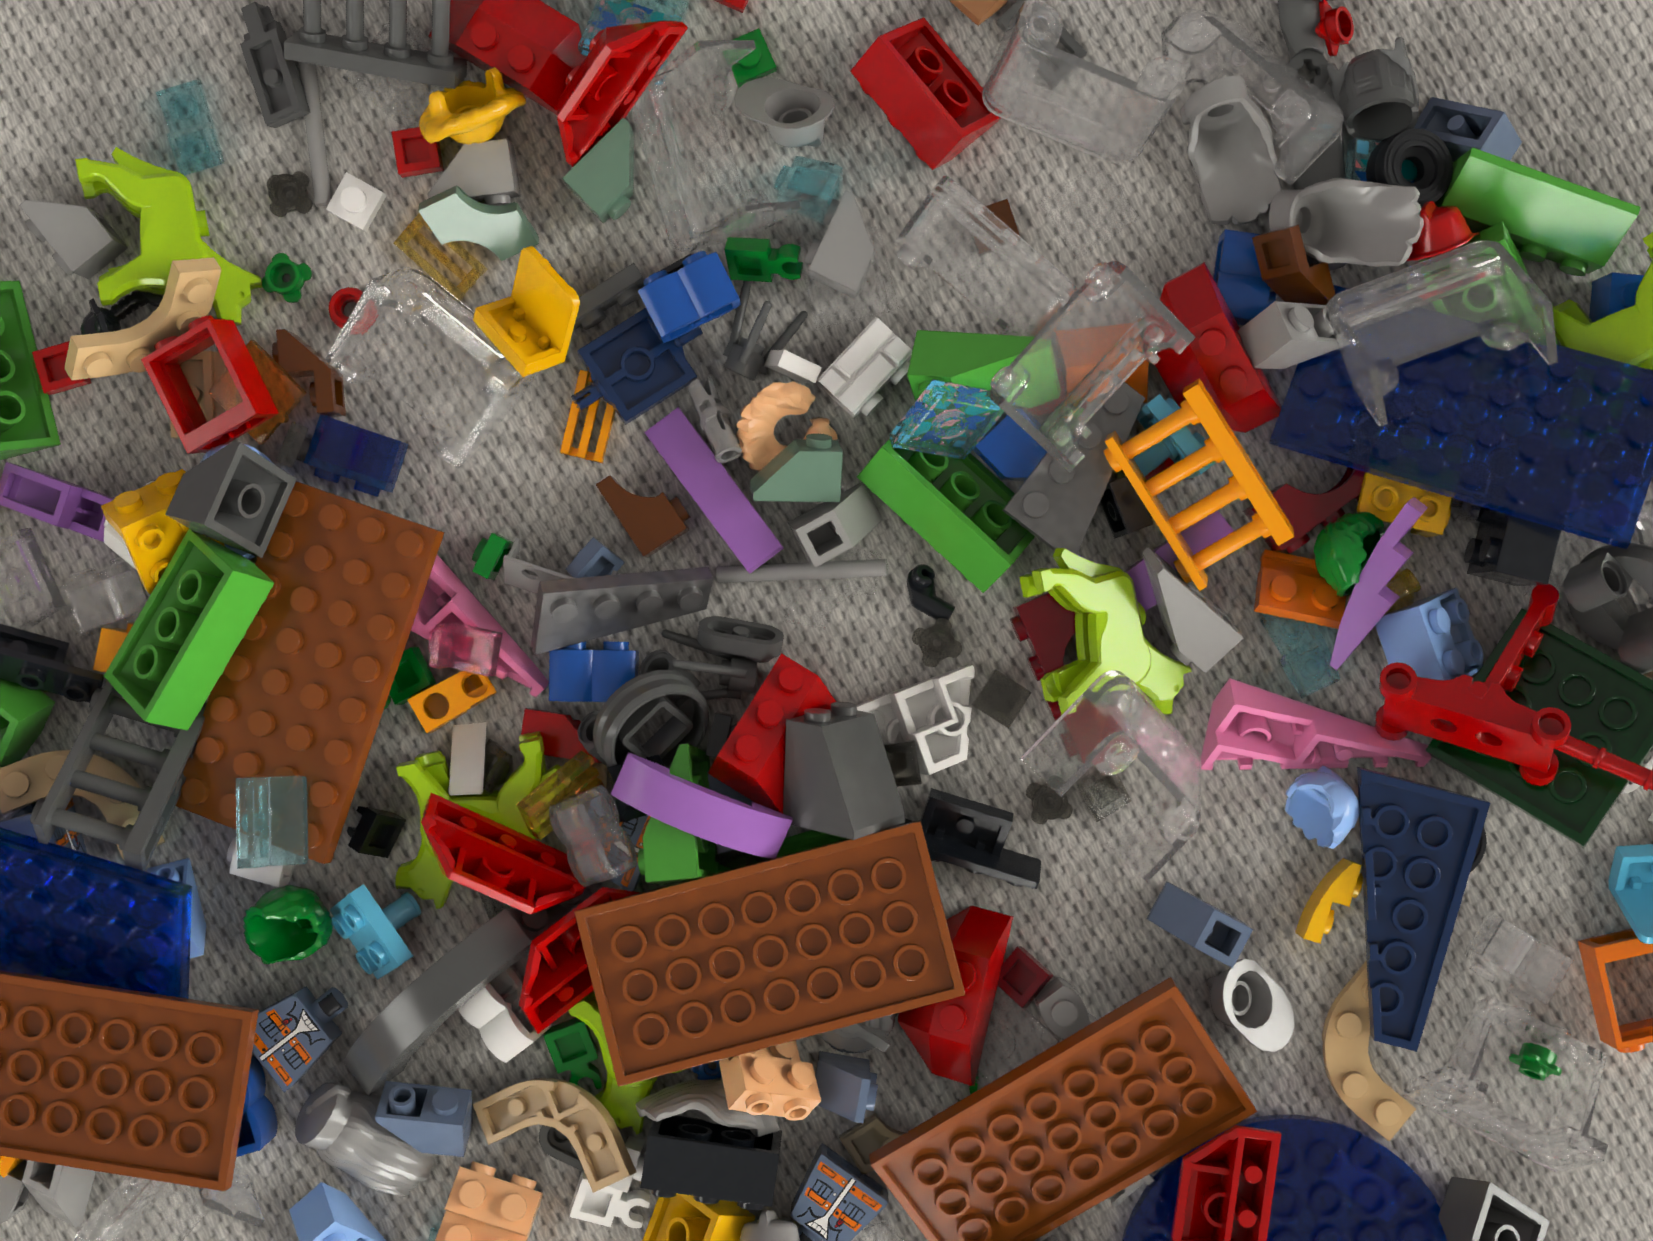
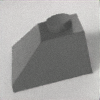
[165,441,297,558]
[1438,1177,1550,1241]

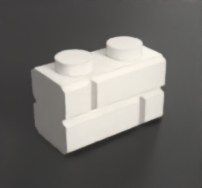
[817,317,912,419]

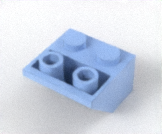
[1375,588,1483,680]

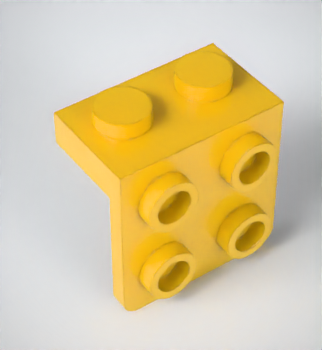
[473,246,580,377]
[1357,432,1463,537]
[101,469,225,594]

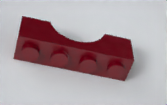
[1243,406,1416,554]
[1010,592,1133,766]

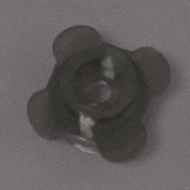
[267,171,313,217]
[912,618,962,667]
[1026,778,1073,824]

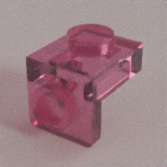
[428,622,503,677]

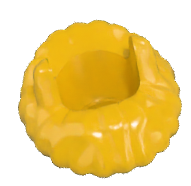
[419,67,526,144]

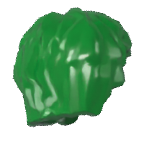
[1314,512,1385,597]
[243,885,333,965]

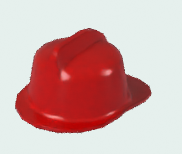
[1406,201,1480,261]

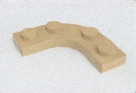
[64,257,222,381]
[0,750,165,860]
[1322,960,1416,1141]
[472,1078,636,1193]

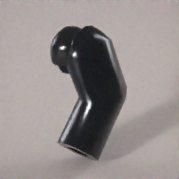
[906,564,955,625]

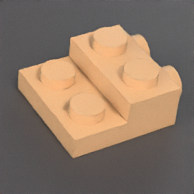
[719,1040,821,1121]
[435,1161,543,1241]

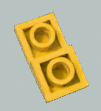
[1295,858,1363,944]

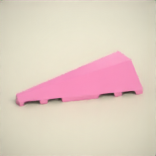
[411,555,549,697]
[1199,678,1431,770]

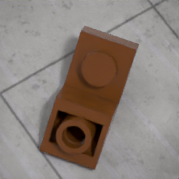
[1252,224,1337,305]
[272,329,346,417]

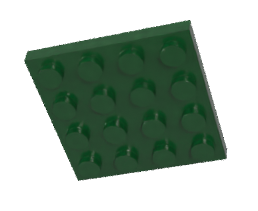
[1425,608,1653,848]

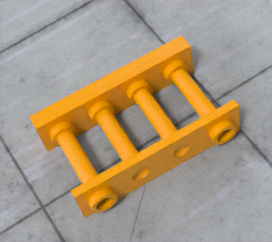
[1103,378,1294,591]

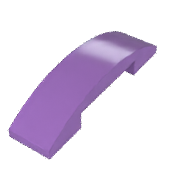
[611,752,793,859]

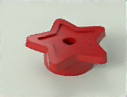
[1315,0,1354,57]

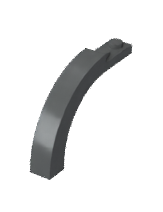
[343,885,593,1096]

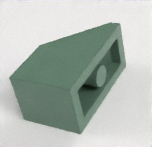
[562,117,634,224]
[750,434,843,502]

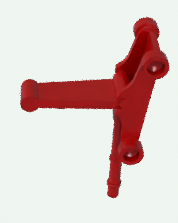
[1375,584,1653,791]

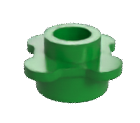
[261,253,312,303]
[1509,1043,1562,1081]

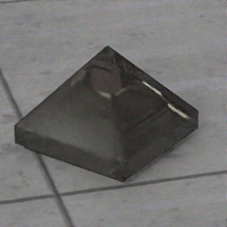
[483,739,513,794]
[884,741,922,787]

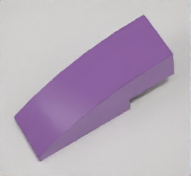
[0,462,115,542]

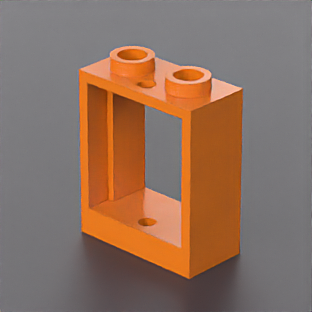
[1578,929,1653,1053]

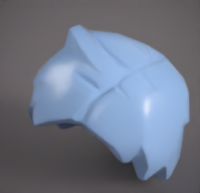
[1285,766,1360,849]

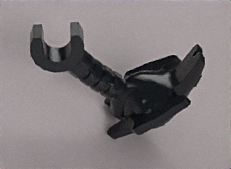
[80,290,163,335]

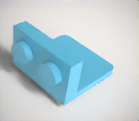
[1608,844,1653,944]

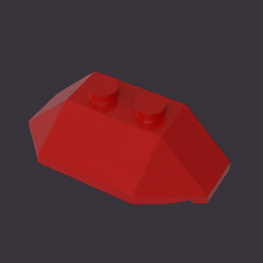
[428,0,587,115]
[557,21,688,167]
[1146,262,1284,433]
[421,793,588,915]
[519,887,642,1034]
[897,906,1014,1086]
[1171,1125,1282,1241]

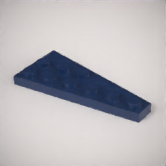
[1357,766,1490,1052]

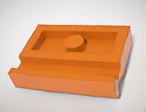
[1254,549,1346,629]

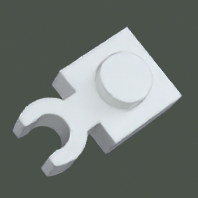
[569,1172,650,1228]

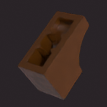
[596,475,691,558]

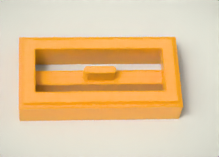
[560,370,615,464]

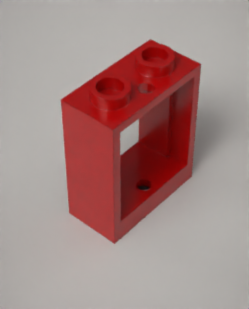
[141,315,279,454]

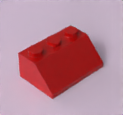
[850,17,1005,170]
[708,654,836,814]

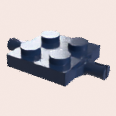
[571,308,703,425]

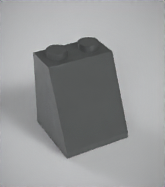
[783,702,905,840]

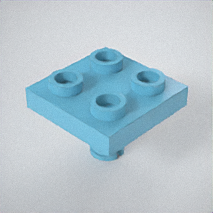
[1133,394,1215,480]
[330,884,421,980]

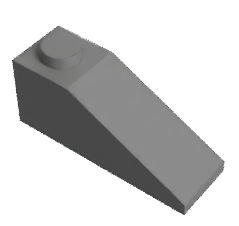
[1142,546,1244,673]

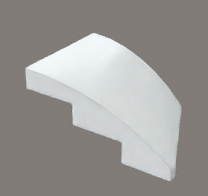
[857,665,975,783]

